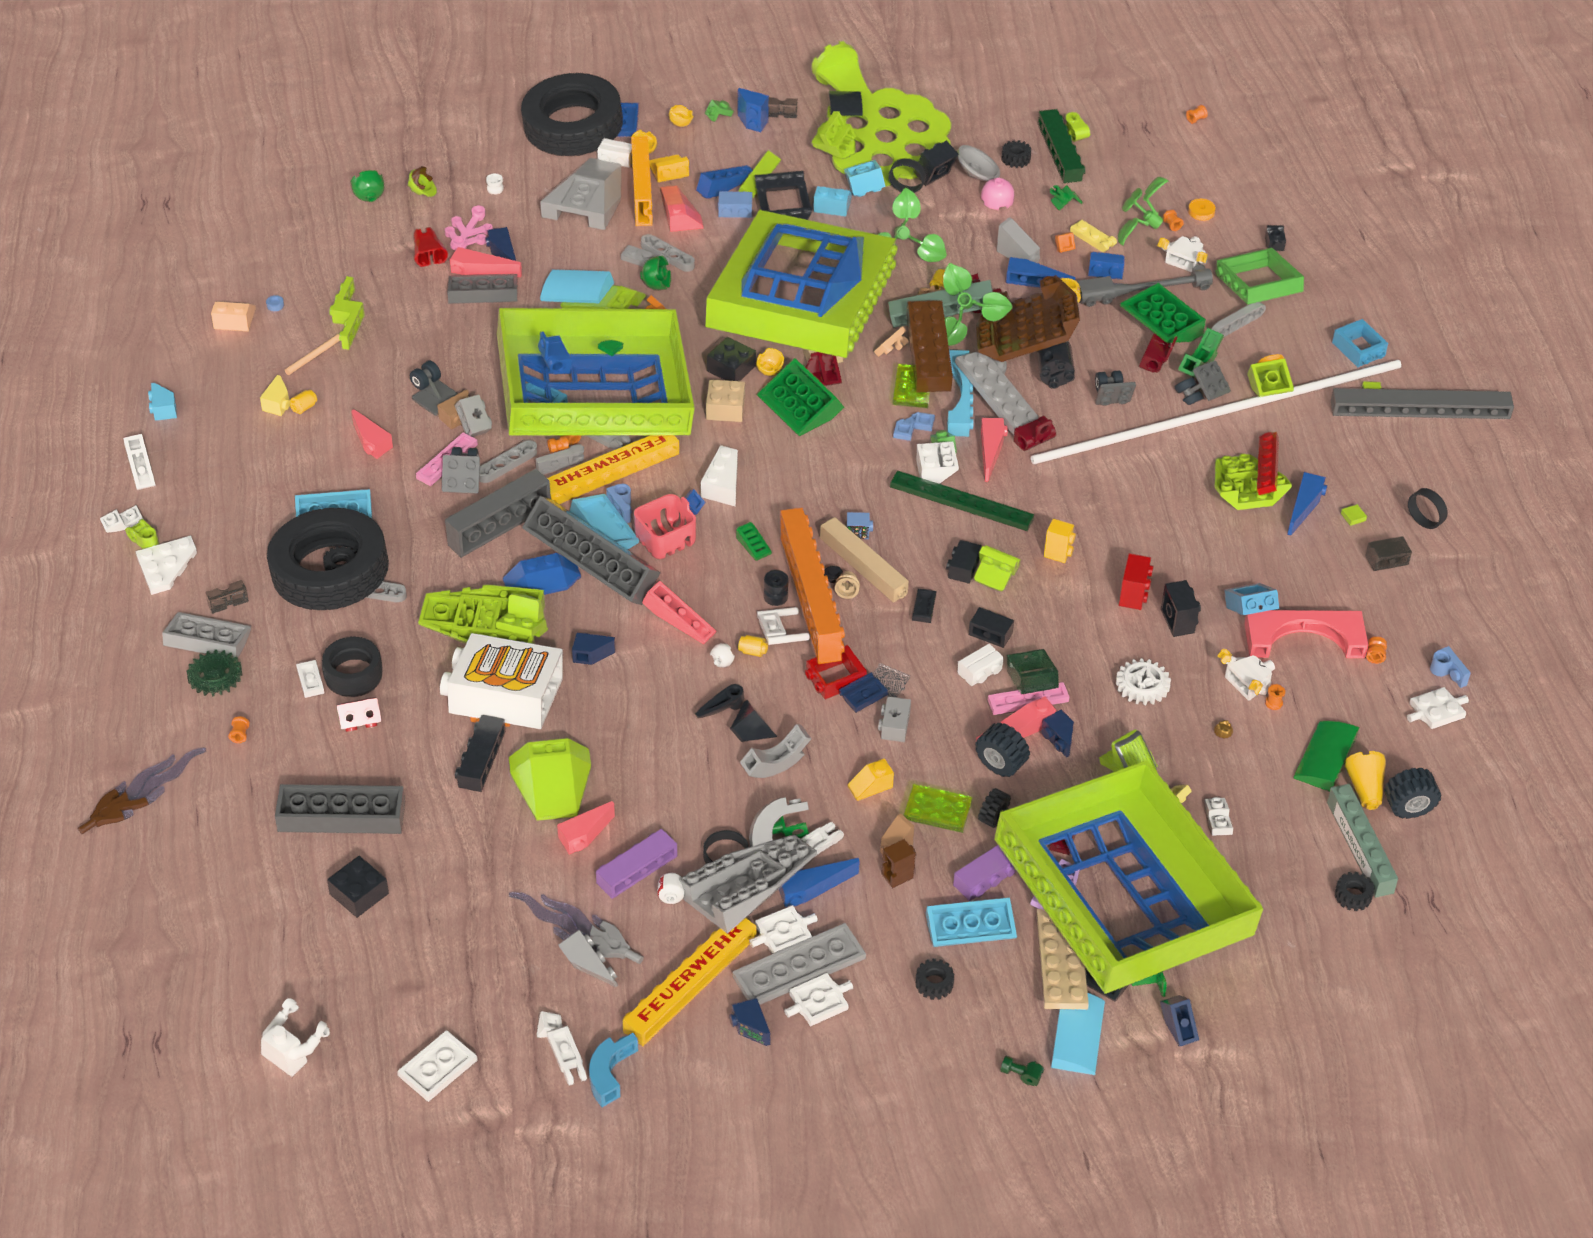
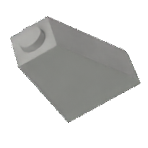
[997,217,1040,263]

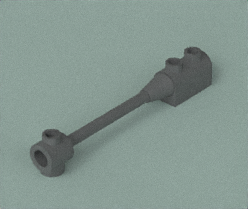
[1078,264,1213,307]

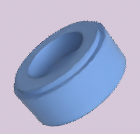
[266,295,284,311]

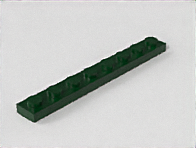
[890,470,1034,531]

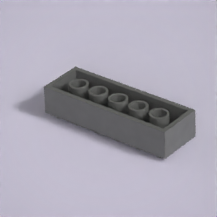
[445,469,551,558]
[275,784,406,834]

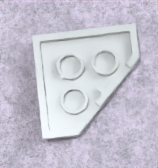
[135,536,197,595]

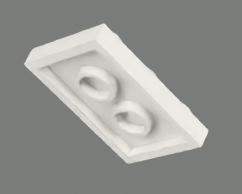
[397,1030,477,1102]

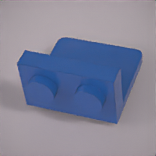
[1088,252,1125,279]

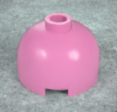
[981,178,1014,210]

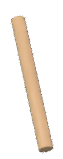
[285,334,339,375]

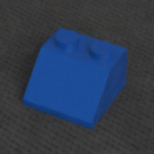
[738,88,769,132]

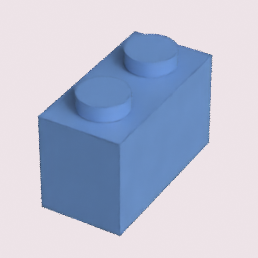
[718,191,752,218]

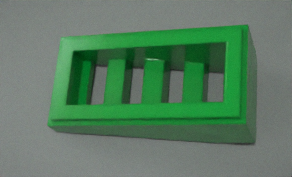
[736,522,772,561]

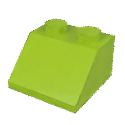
[1247,358,1294,398]

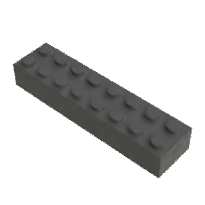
[522,496,661,605]

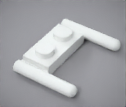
[757,607,810,645]

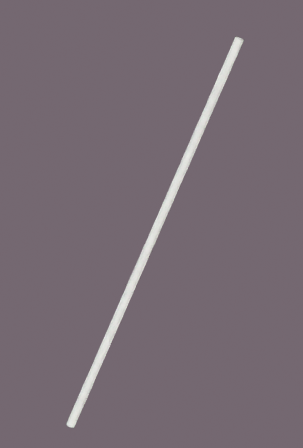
[1031,360,1401,465]

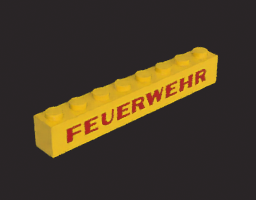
[547,435,679,504]
[623,918,756,1047]

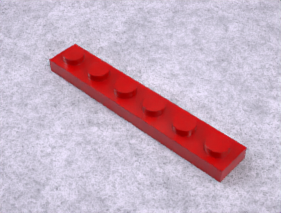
[1257,432,1279,495]

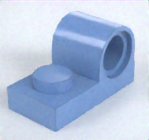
[606,484,632,523]
[1430,646,1471,688]

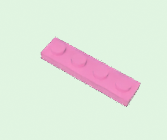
[416,433,478,486]
[988,682,1069,715]

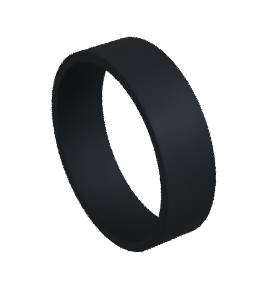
[889,158,926,193]
[1408,488,1448,529]
[703,830,749,864]

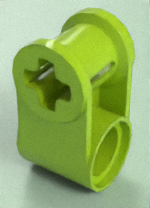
[1065,112,1090,142]
[125,519,159,549]

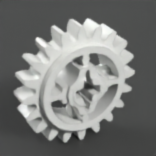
[1116,658,1171,705]

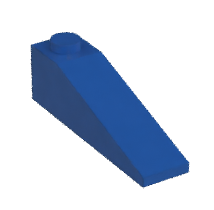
[696,165,753,199]
[1006,257,1075,288]
[1288,472,1328,535]
[779,858,860,907]

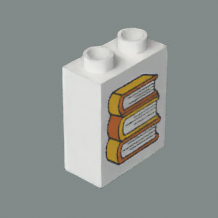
[440,633,563,729]

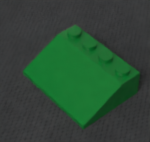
[1120,283,1206,343]
[757,358,845,437]

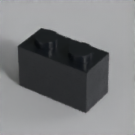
[946,540,982,584]
[969,607,1014,648]

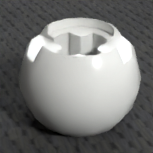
[710,643,735,668]

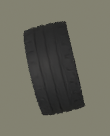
[322,636,383,697]

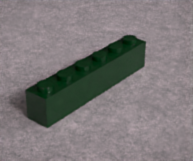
[1038,109,1085,184]

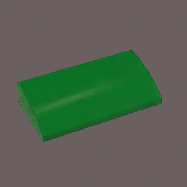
[1293,721,1360,792]

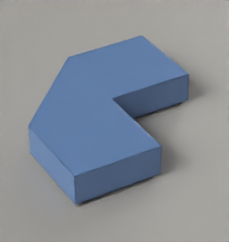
[893,412,935,441]

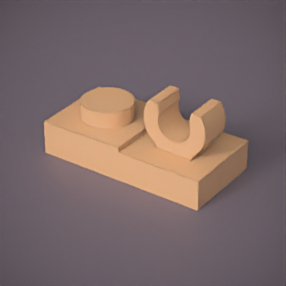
[874,326,909,357]

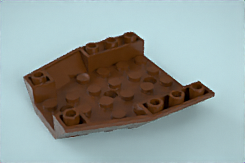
[976,275,1080,362]

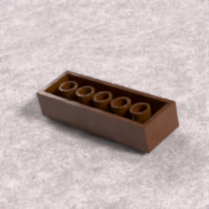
[906,300,953,393]

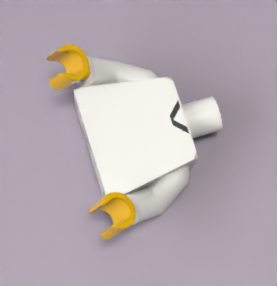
[1157,236,1208,272]
[1217,649,1275,701]

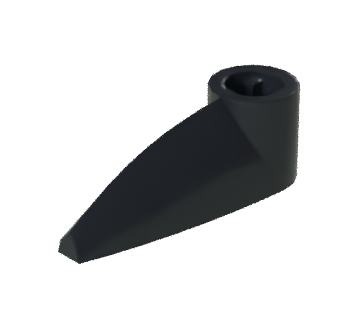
[695,684,745,718]

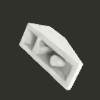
[123,434,156,490]

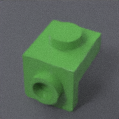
[705,100,734,122]
[930,430,957,452]

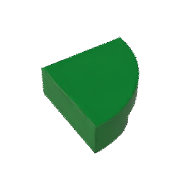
[598,340,624,356]

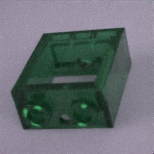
[1007,649,1059,695]

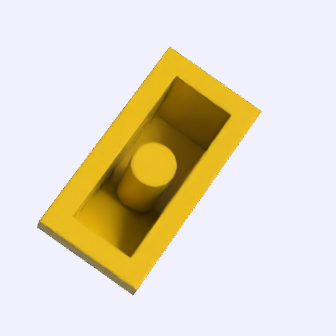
[848,758,894,801]

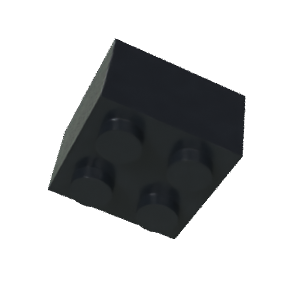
[914,140,959,186]
[707,337,756,381]
[1160,580,1201,637]
[327,855,389,918]

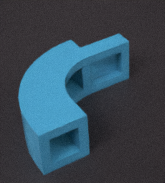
[589,1033,638,1108]

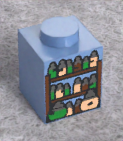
[847,512,873,539]

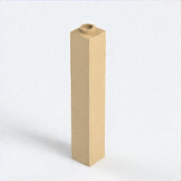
[820,517,909,603]

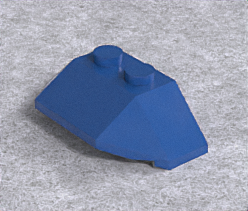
[503,553,581,595]

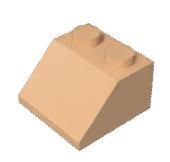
[211,302,256,331]

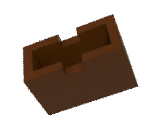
[881,839,916,888]

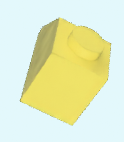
[260,375,290,416]

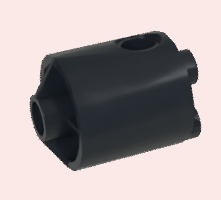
[1037,341,1075,389]

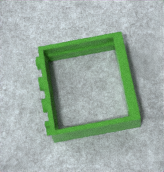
[1215,248,1304,304]

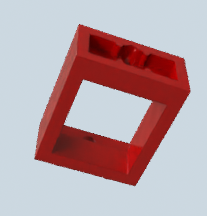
[805,645,867,700]

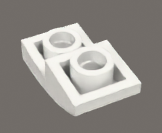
[100,505,143,533]
[1205,797,1233,836]

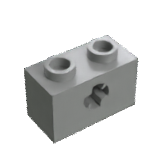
[455,395,492,437]
[878,696,911,742]

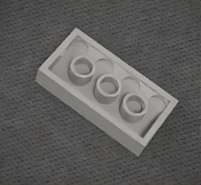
[162,612,251,660]

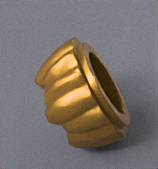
[1214,720,1233,739]

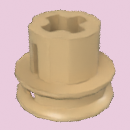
[835,571,860,599]

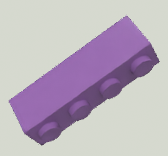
[596,829,677,899]
[953,845,1016,901]

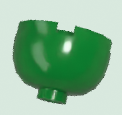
[350,170,385,202]
[640,256,671,291]

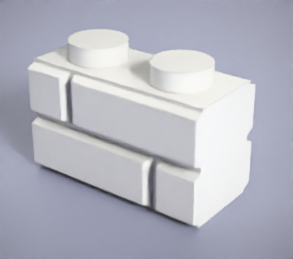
[598,138,632,168]
[957,644,1003,686]

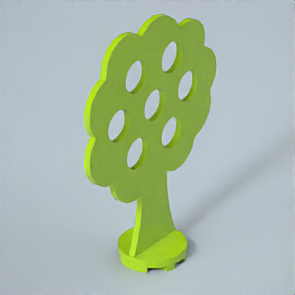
[812,41,951,187]

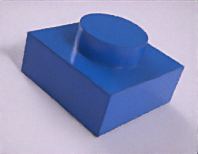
[685,489,706,515]

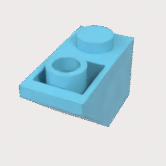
[148,383,177,421]

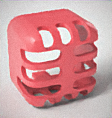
[634,494,696,559]

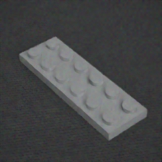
[955,352,1039,435]
[733,923,866,1005]

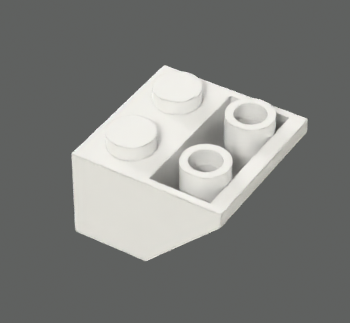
[916,442,959,484]

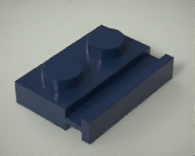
[839,672,888,713]

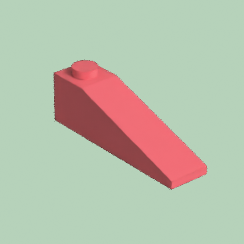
[450,247,522,277]
[981,418,1007,482]
[642,581,717,644]
[976,697,1056,741]

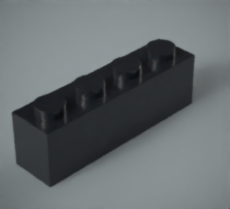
[455,715,506,792]

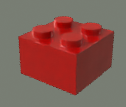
[1119,553,1154,610]

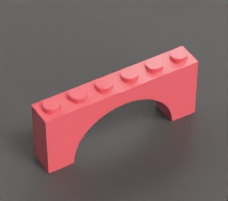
[1244,610,1368,658]

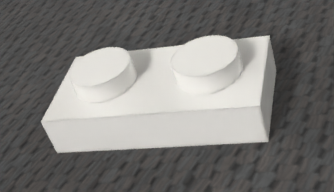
[296,660,324,698]

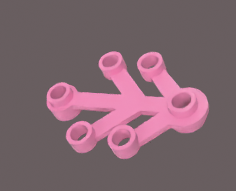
[445,206,493,251]

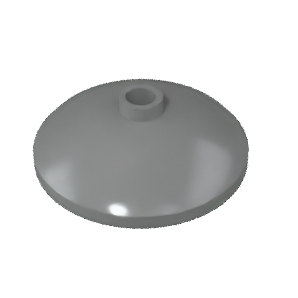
[957,145,1000,181]

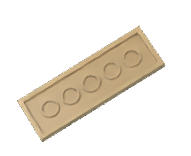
[1036,909,1089,1010]

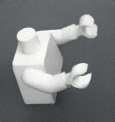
[261,998,330,1077]

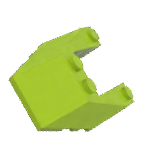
[418,585,545,644]

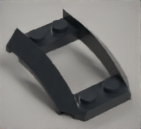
[755,171,813,220]

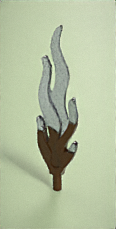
[78,748,206,834]

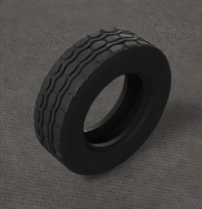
[521,73,623,156]
[267,508,389,610]

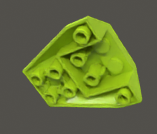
[560,286,646,309]
[1215,454,1292,510]
[509,738,591,821]

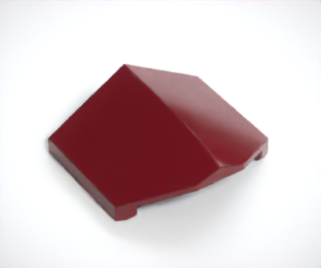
[805,352,842,386]

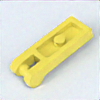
[1070,220,1117,252]

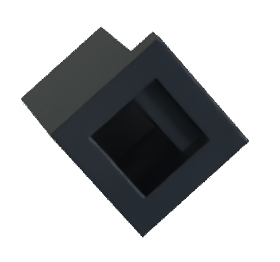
[1265,225,1286,251]

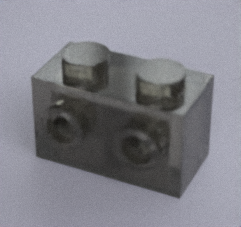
[1365,536,1412,571]

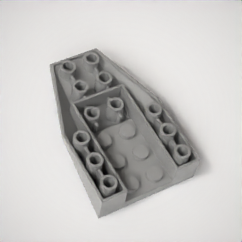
[541,158,621,230]
[679,835,817,933]

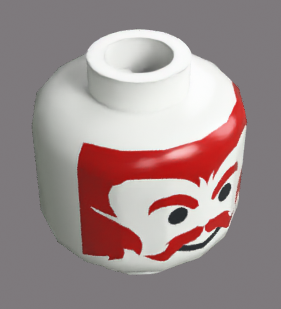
[657,873,684,904]

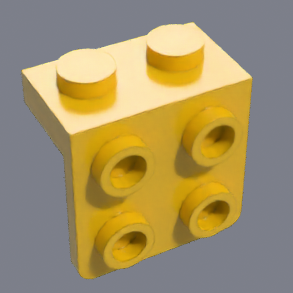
[649,155,689,182]

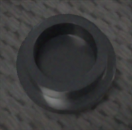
[824,566,843,583]

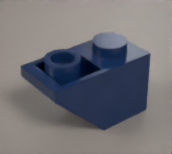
[572,632,616,665]
[1041,709,1074,758]

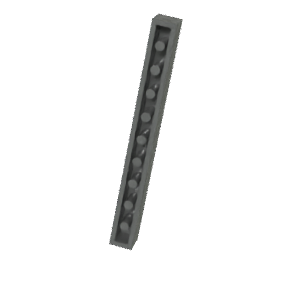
[1331,388,1514,419]

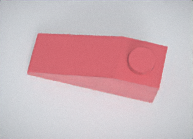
[351,410,393,459]
[557,801,615,854]

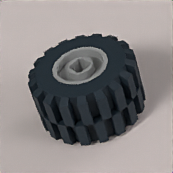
[975,722,1030,777]
[1384,767,1441,819]

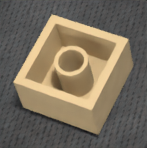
[706,380,745,422]

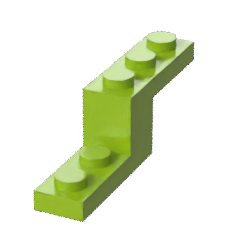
[330,276,365,350]

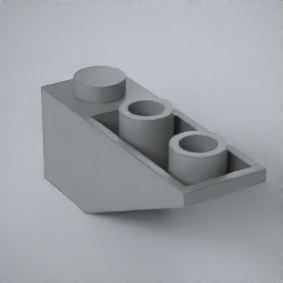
[559,930,618,987]

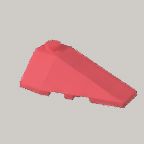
[660,186,703,232]

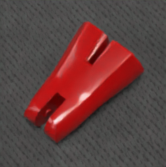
[414,227,448,267]

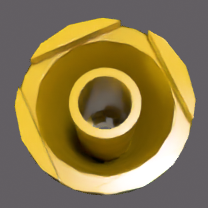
[1345,751,1386,810]

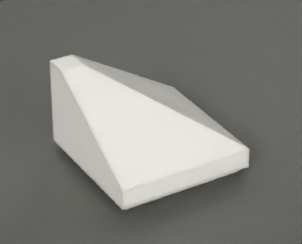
[537,1011,562,1038]

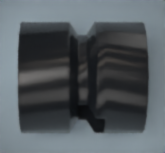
[764,570,789,606]

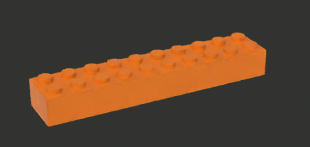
[780,507,845,664]

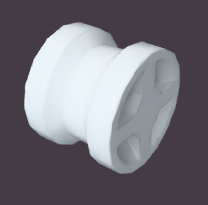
[486,173,504,194]

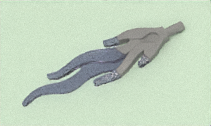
[509,892,643,964]

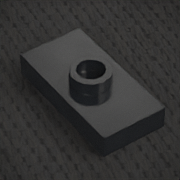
[912,589,937,623]

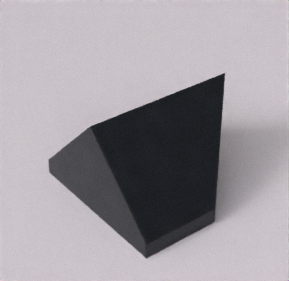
[730,700,777,742]

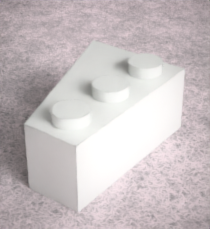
[701,445,738,506]

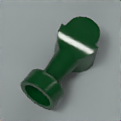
[1000,1056,1044,1086]

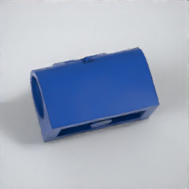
[538,332,572,374]

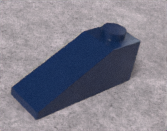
[485,227,516,261]

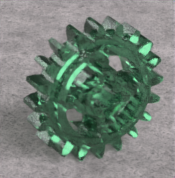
[186,650,243,697]

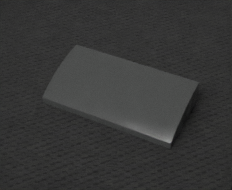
[447,274,518,304]

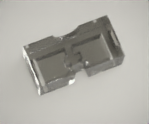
[768,97,798,118]
[205,580,249,614]

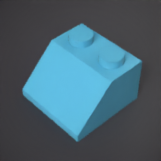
[844,160,886,197]
[814,186,852,217]

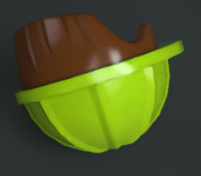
[408,166,437,197]

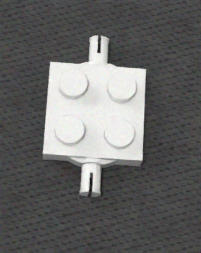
[1407,687,1469,729]
[749,905,818,954]
[784,973,853,1026]

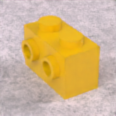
[1044,519,1076,563]

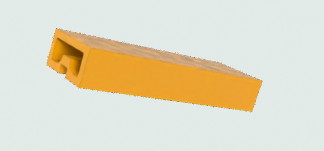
[631,136,652,226]

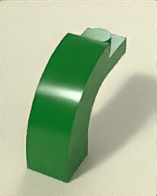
[1178,328,1224,379]

